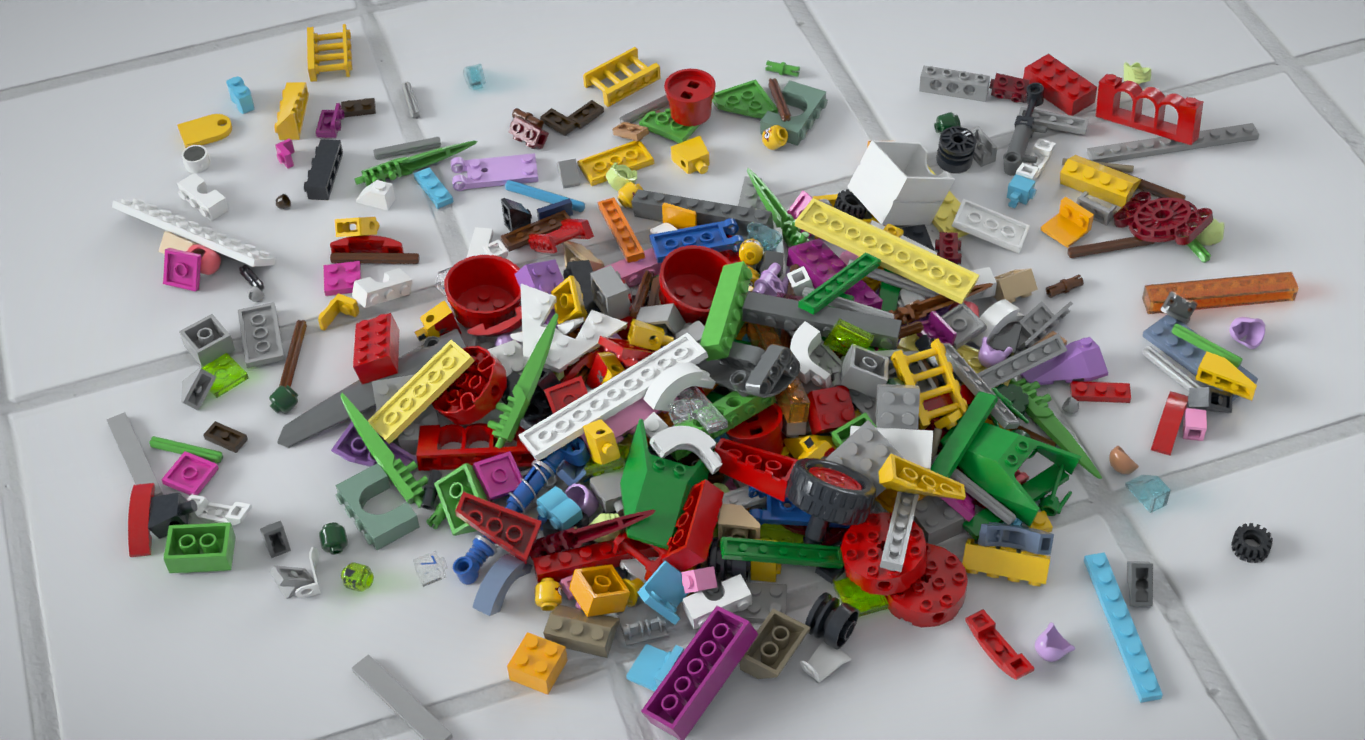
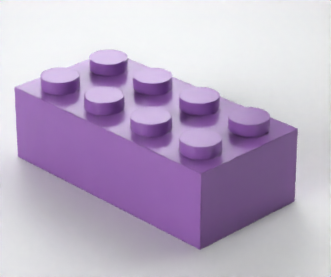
[515,259,583,329]

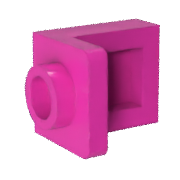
[275,138,295,168]

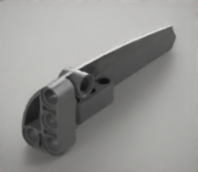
[277,329,466,448]
[696,342,800,398]

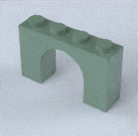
[760,80,828,146]
[335,463,420,550]

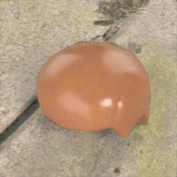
[1109,446,1139,475]

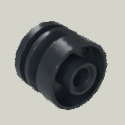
[936,126,976,173]
[708,537,751,583]
[805,592,859,649]

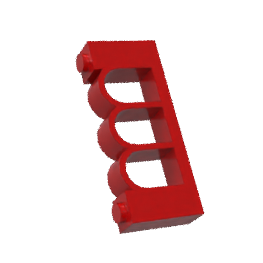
[1096,74,1204,145]
[416,423,535,471]

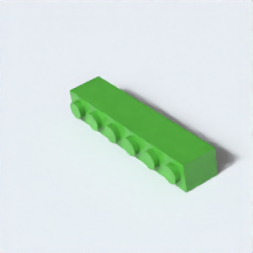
[699,261,752,361]

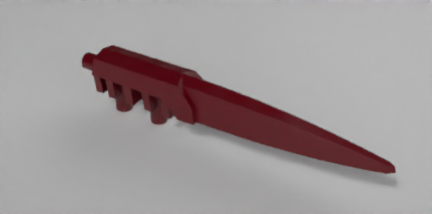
[530,509,656,560]

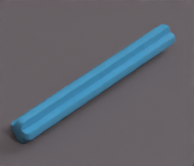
[505,180,585,212]

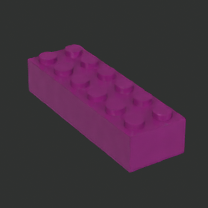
[786,238,883,310]
[641,606,759,740]

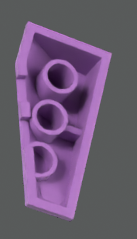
[1020,337,1108,385]
[331,421,418,474]

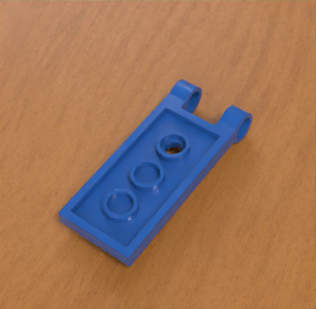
[649,218,744,263]
[748,486,850,528]

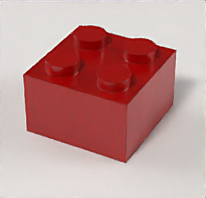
[802,385,856,435]

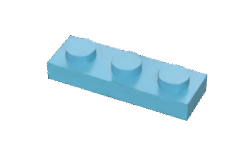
[414,167,454,209]

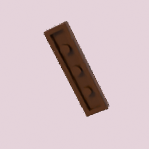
[501,210,571,252]

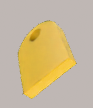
[177,114,232,148]

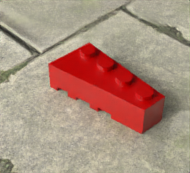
[714,438,798,502]
[660,479,724,572]
[455,492,542,564]

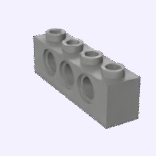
[919,65,990,102]

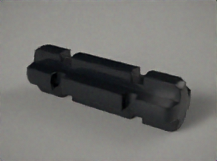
[239,265,264,290]

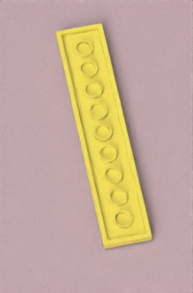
[795,198,979,304]

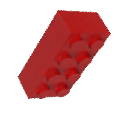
[1023,53,1097,116]
[353,313,400,385]

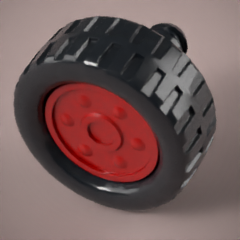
[785,458,877,545]

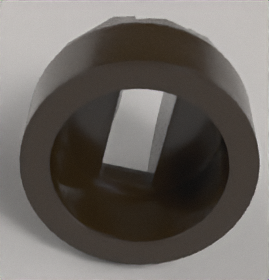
[276,194,291,209]

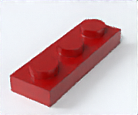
[1070,381,1131,403]

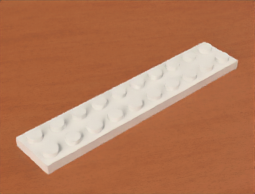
[112,198,276,267]
[518,333,708,462]

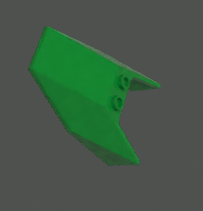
[940,415,1082,527]
[620,418,717,550]

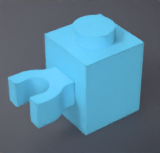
[1007,174,1036,208]

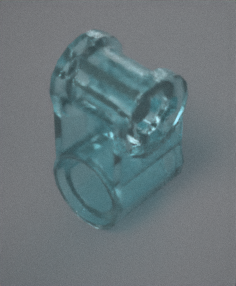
[747,222,782,252]

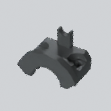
[1160,291,1198,323]

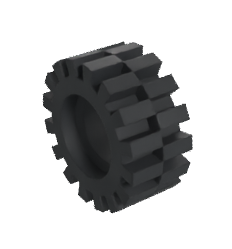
[834,189,867,220]
[1231,523,1273,563]

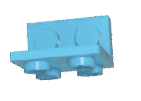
[638,561,689,625]
[626,644,684,692]

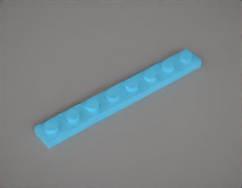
[1084,552,1163,703]

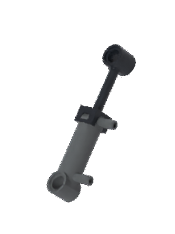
[1003,83,1047,176]

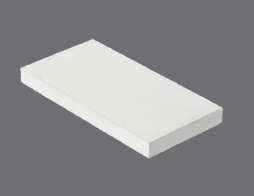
[952,198,1030,254]
[850,426,933,470]

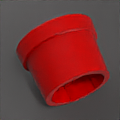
[664,68,716,126]
[725,403,783,455]

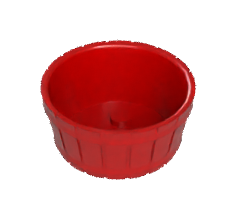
[659,245,732,326]
[444,255,521,329]

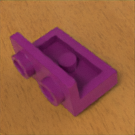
[315,103,344,138]
[916,311,957,346]

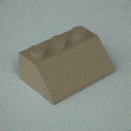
[543,604,620,658]
[740,609,810,679]

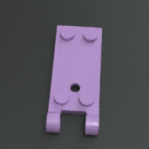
[451,153,538,191]

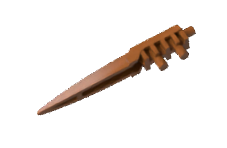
[888,283,993,326]

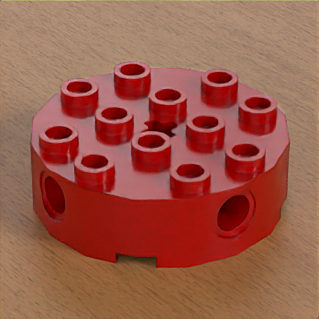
[432,346,507,425]
[841,512,928,596]
[882,543,968,628]

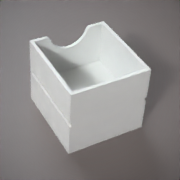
[848,140,955,225]

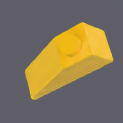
[1195,352,1257,401]

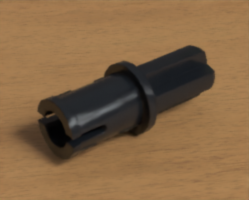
[421,470,442,510]

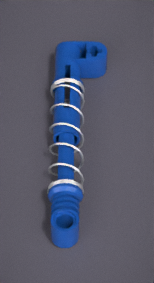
[453,437,590,585]

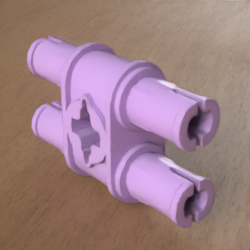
[752,263,788,298]

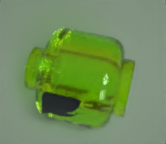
[341,562,374,592]

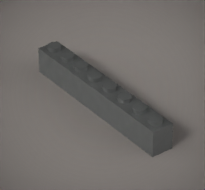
[632,189,774,240]
[742,291,902,350]

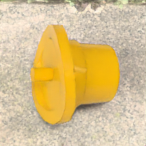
[622,578,644,607]

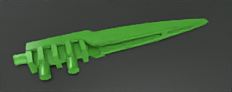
[354,140,478,186]
[747,168,810,247]
[488,313,558,448]
[1009,378,1102,479]
[340,393,428,508]

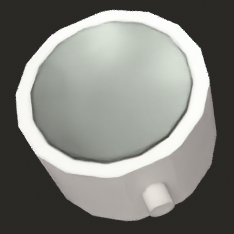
[181,145,210,173]

